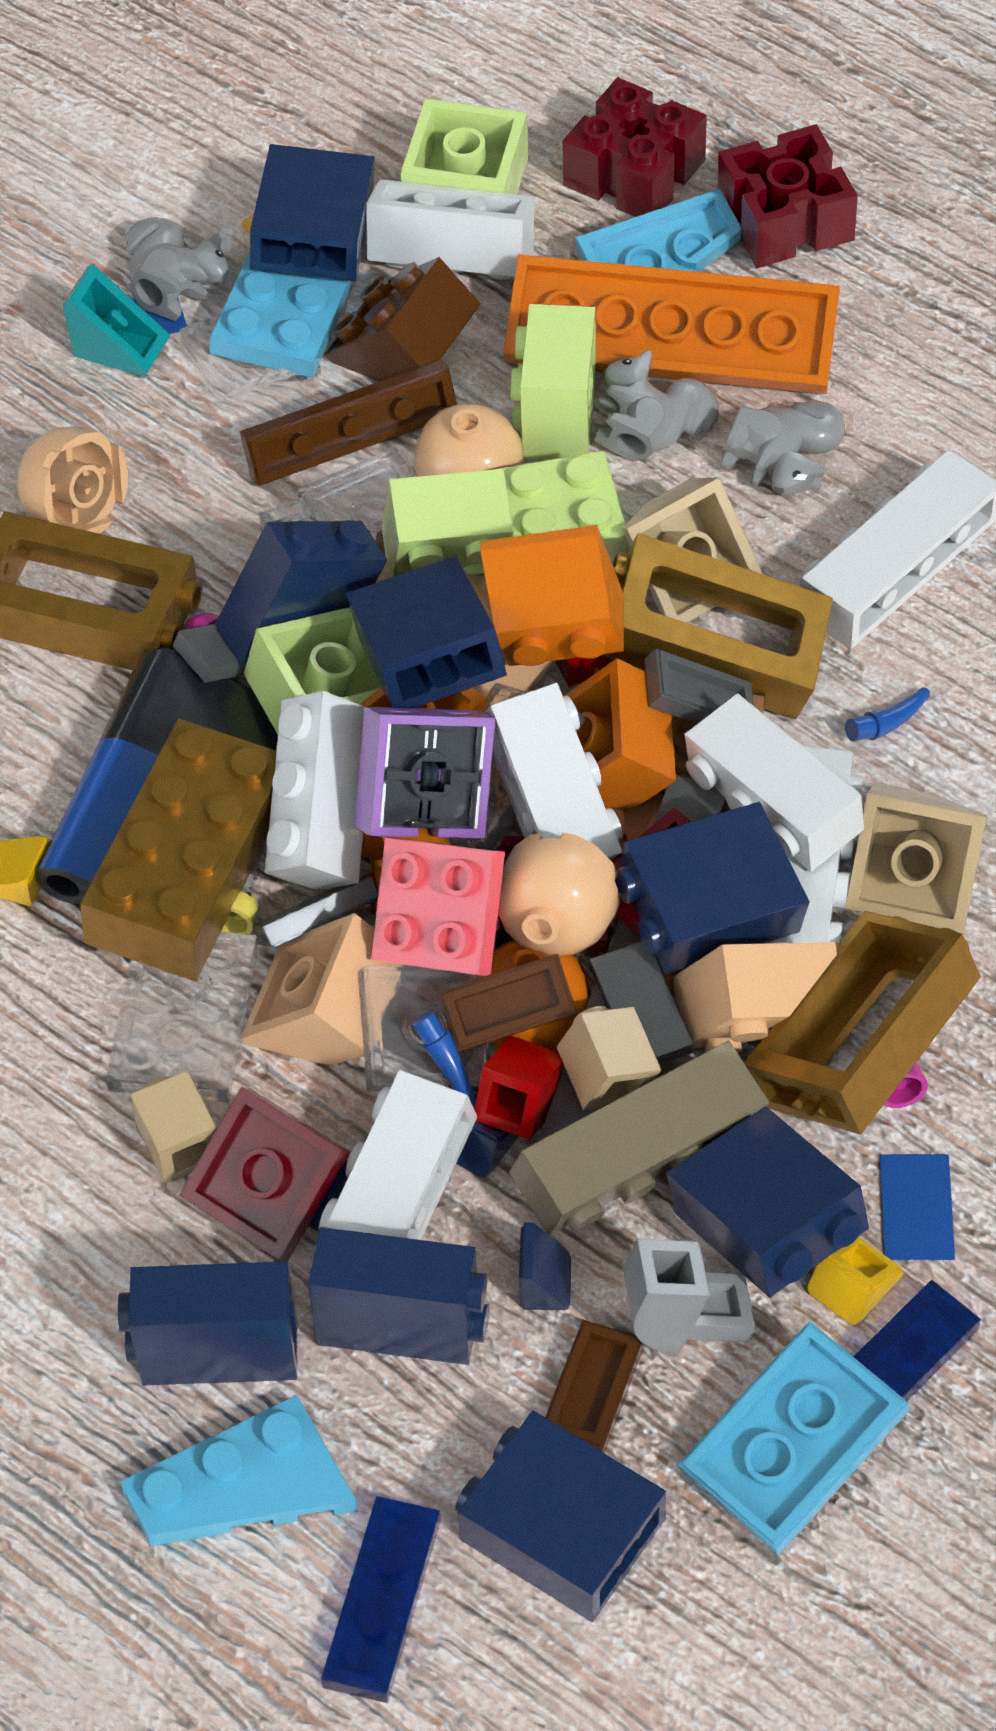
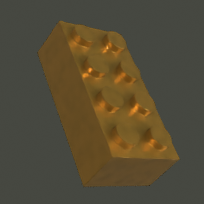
[80,718,277,982]

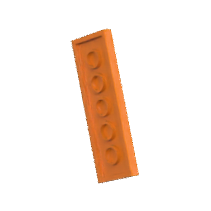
[503,254,840,394]

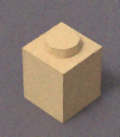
[557,1006,661,1110]
[130,1070,217,1184]

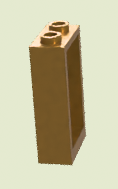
[0,511,203,671]
[601,533,833,719]
[744,911,981,1135]

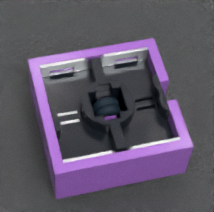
[354,707,495,838]

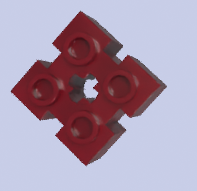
[562,77,707,217]
[717,124,858,269]

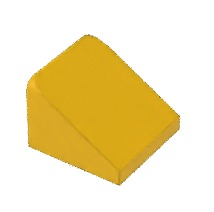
[0,836,50,907]
[807,1237,904,1325]

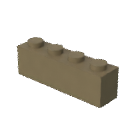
[509,1040,770,1235]

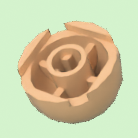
[415,403,524,477]
[16,426,129,534]
[498,832,621,957]

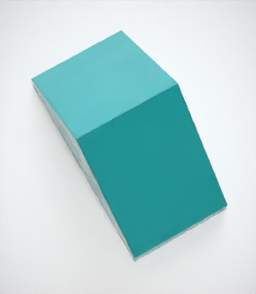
[63,263,170,376]

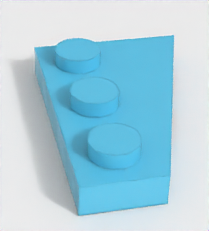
[574,189,742,272]
[120,1395,358,1546]

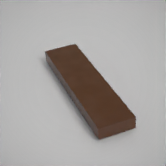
[239,360,457,487]

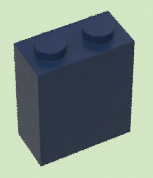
[250,144,375,282]
[215,520,387,664]
[346,556,507,708]
[615,801,810,974]
[666,1106,869,1298]
[308,1227,489,1365]
[118,1261,298,1386]
[455,1410,666,1623]

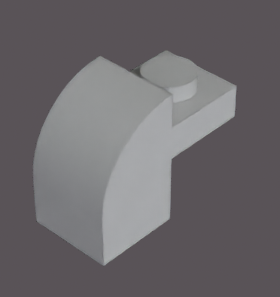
[624,1239,755,1354]

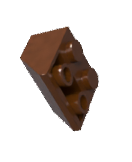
[324,257,481,382]

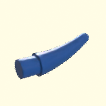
[845,687,930,742]
[412,1010,476,1108]

